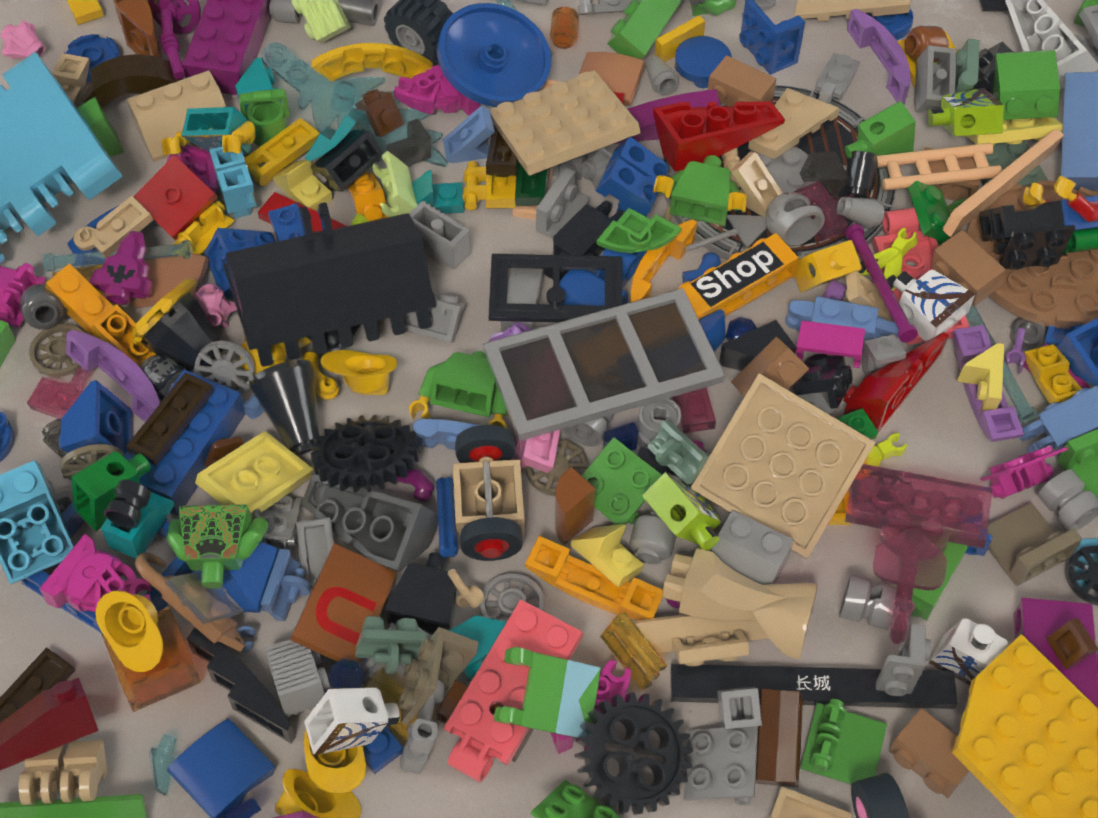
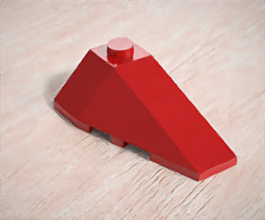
[653,101,785,172]
[843,332,949,433]

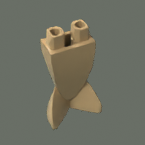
[662,548,818,660]

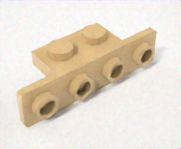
[635,614,769,666]

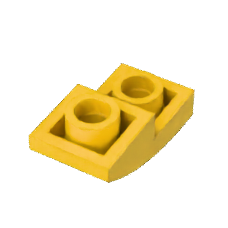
[1024,344,1082,404]

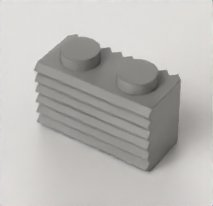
[409,201,470,269]
[264,639,330,717]

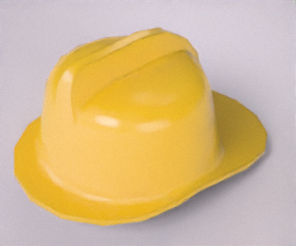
[320,350,398,395]
[95,591,163,672]
[303,730,366,794]
[275,769,361,818]

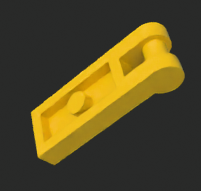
[244,118,320,187]

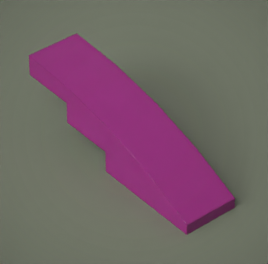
[613,89,720,144]

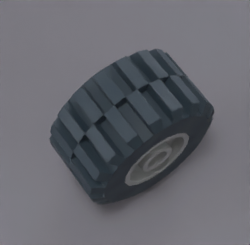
[384,0,453,66]

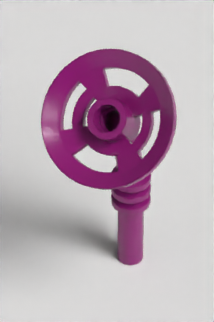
[148,0,201,79]

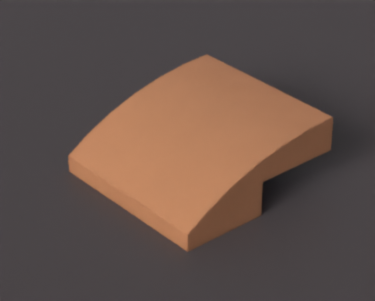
[579,52,645,106]
[130,251,209,308]

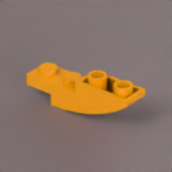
[45,263,157,367]

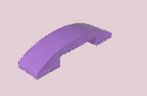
[847,9,911,105]
[953,325,1024,442]
[66,330,160,422]

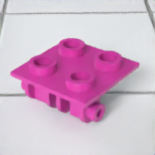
[0,263,47,328]
[980,445,1068,499]

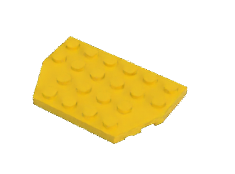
[952,634,1098,818]

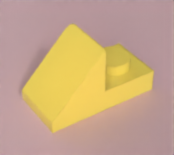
[272,160,333,211]
[957,343,1004,413]
[570,524,644,588]

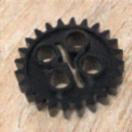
[310,415,420,493]
[574,692,693,815]

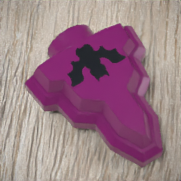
[89,231,153,305]

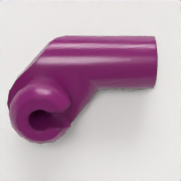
[397,469,434,501]

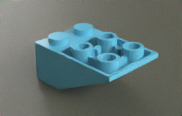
[0,460,74,584]

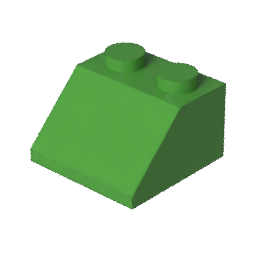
[993,50,1060,120]

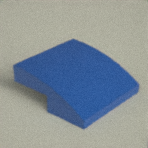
[167,718,275,818]

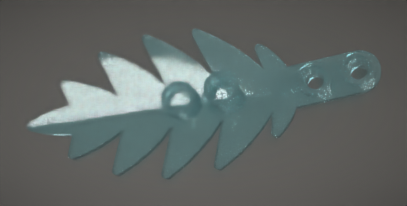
[262,42,448,167]

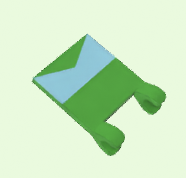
[494,647,601,738]

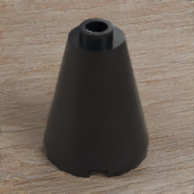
[249,360,320,455]

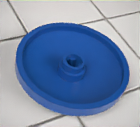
[437,3,551,107]

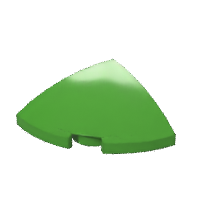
[597,208,682,253]

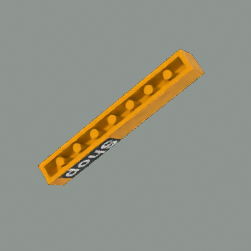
[571,233,799,388]

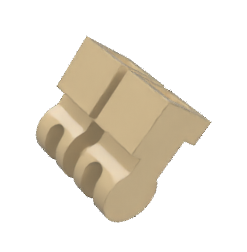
[19,740,108,805]

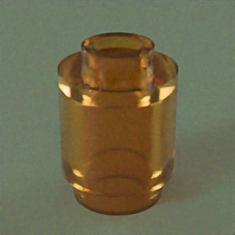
[550,7,579,49]

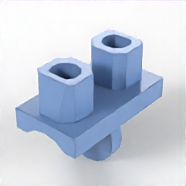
[261,549,311,621]

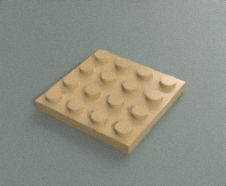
[490,70,640,175]
[691,373,876,559]

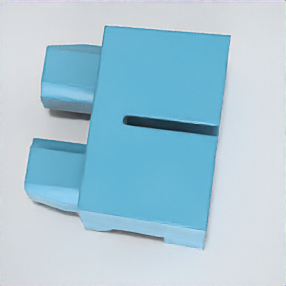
[209,146,257,218]

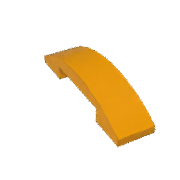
[630,219,697,303]
[524,536,663,620]

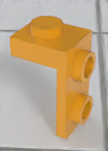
[347,171,388,221]

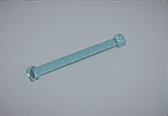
[43,240,193,272]
[966,304,1038,423]

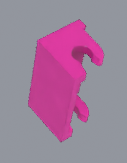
[796,321,865,368]

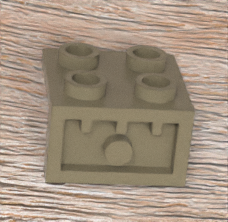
[979,503,1082,587]
[398,627,478,725]

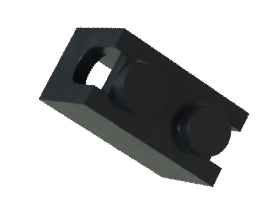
[310,130,384,192]

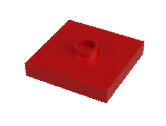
[133,155,218,240]

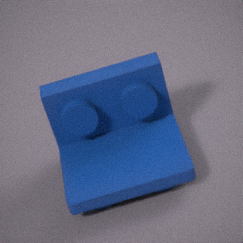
[739,0,805,75]
[204,228,276,299]

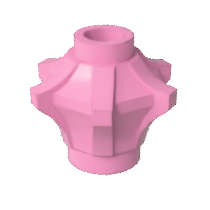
[1,20,46,59]
[193,284,236,328]

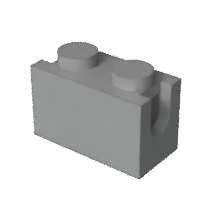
[915,45,956,113]

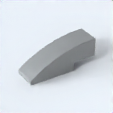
[500,268,544,332]

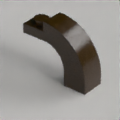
[81,54,184,109]

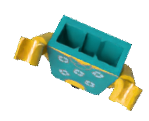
[161,107,256,156]

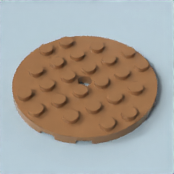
[967,181,1098,329]

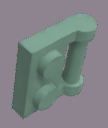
[955,38,980,93]

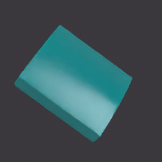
[305,108,363,162]

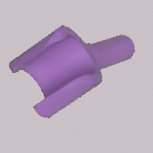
[822,281,847,301]
[1004,328,1026,374]

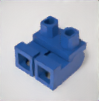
[595,137,668,217]

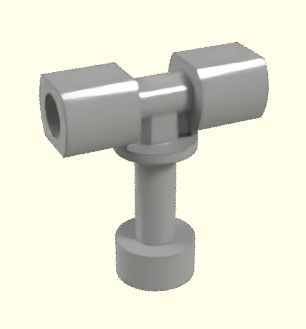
[400,680,445,774]

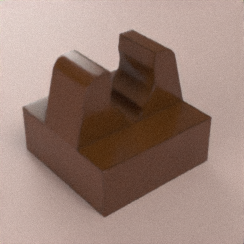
[1046,618,1098,669]

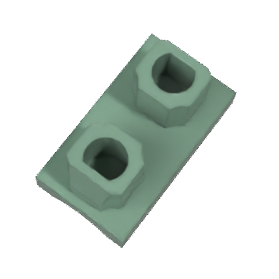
[647,421,709,484]
[355,616,427,674]

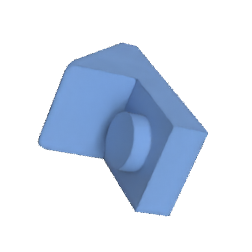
[442,106,495,163]

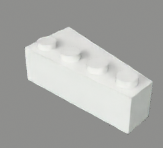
[1005,0,1098,90]

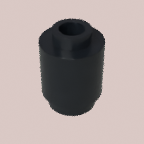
[843,151,878,196]

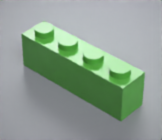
[607,0,682,59]

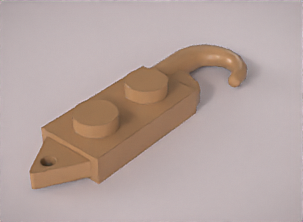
[135,552,246,652]

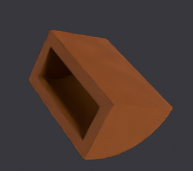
[555,467,595,545]

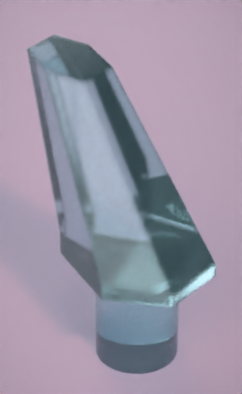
[149,734,177,796]

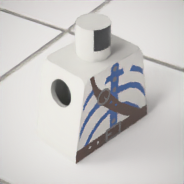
[893,270,975,342]
[929,618,1009,686]
[304,688,400,755]

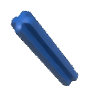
[436,477,458,558]

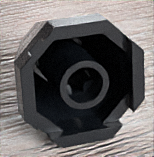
[141,292,224,370]

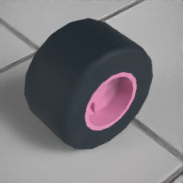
[851,773,909,818]

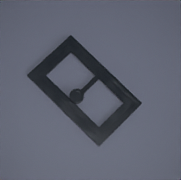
[488,253,622,324]

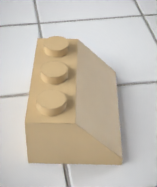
[127,70,226,162]

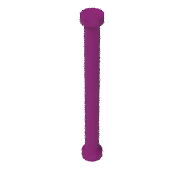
[845,224,918,343]

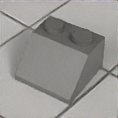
[711,510,794,585]

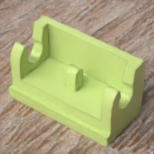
[372,151,417,217]

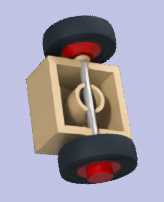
[453,425,525,561]

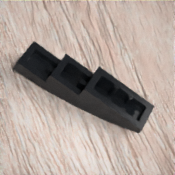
[186,627,295,744]

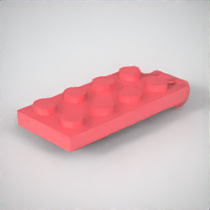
[871,208,969,345]
[443,599,584,783]

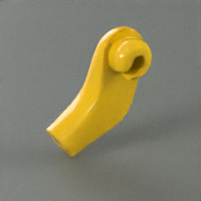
[302,352,339,400]

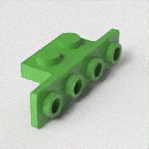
[0,794,148,818]

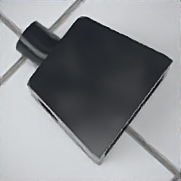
[385,552,457,635]

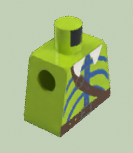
[928,88,1004,136]
[642,472,721,551]

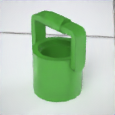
[239,89,290,147]

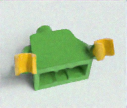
[652,155,747,226]
[409,351,507,429]

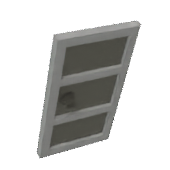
[482,288,725,441]

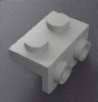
[876,624,931,696]

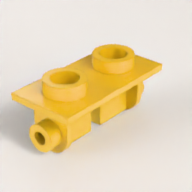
[171,201,234,255]

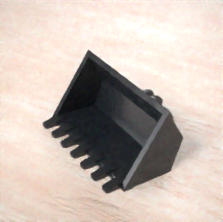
[223,202,436,367]

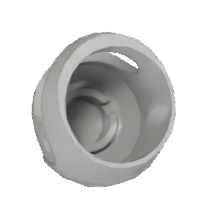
[765,192,825,246]

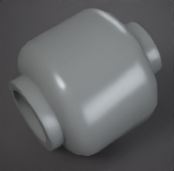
[629,511,677,564]

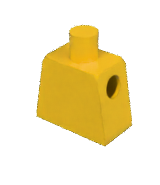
[794,240,862,293]

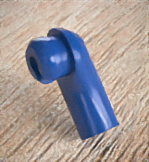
[682,253,721,283]

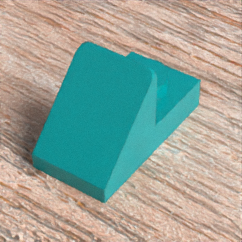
[412,170,464,214]

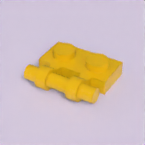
[462,161,517,210]

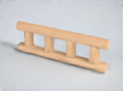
[876,143,1002,191]

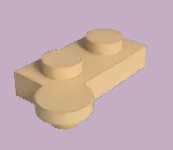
[73,196,153,258]

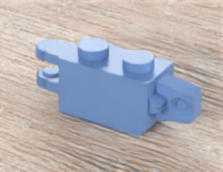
[785,296,899,353]
[1020,385,1098,456]

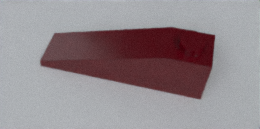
[0,678,99,770]

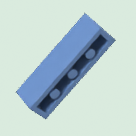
[1061,72,1098,191]

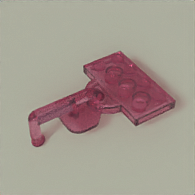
[845,464,993,644]

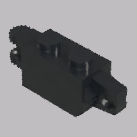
[544,200,625,282]

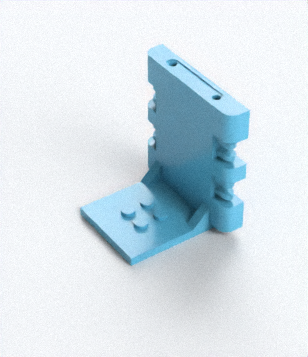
[0,51,123,263]

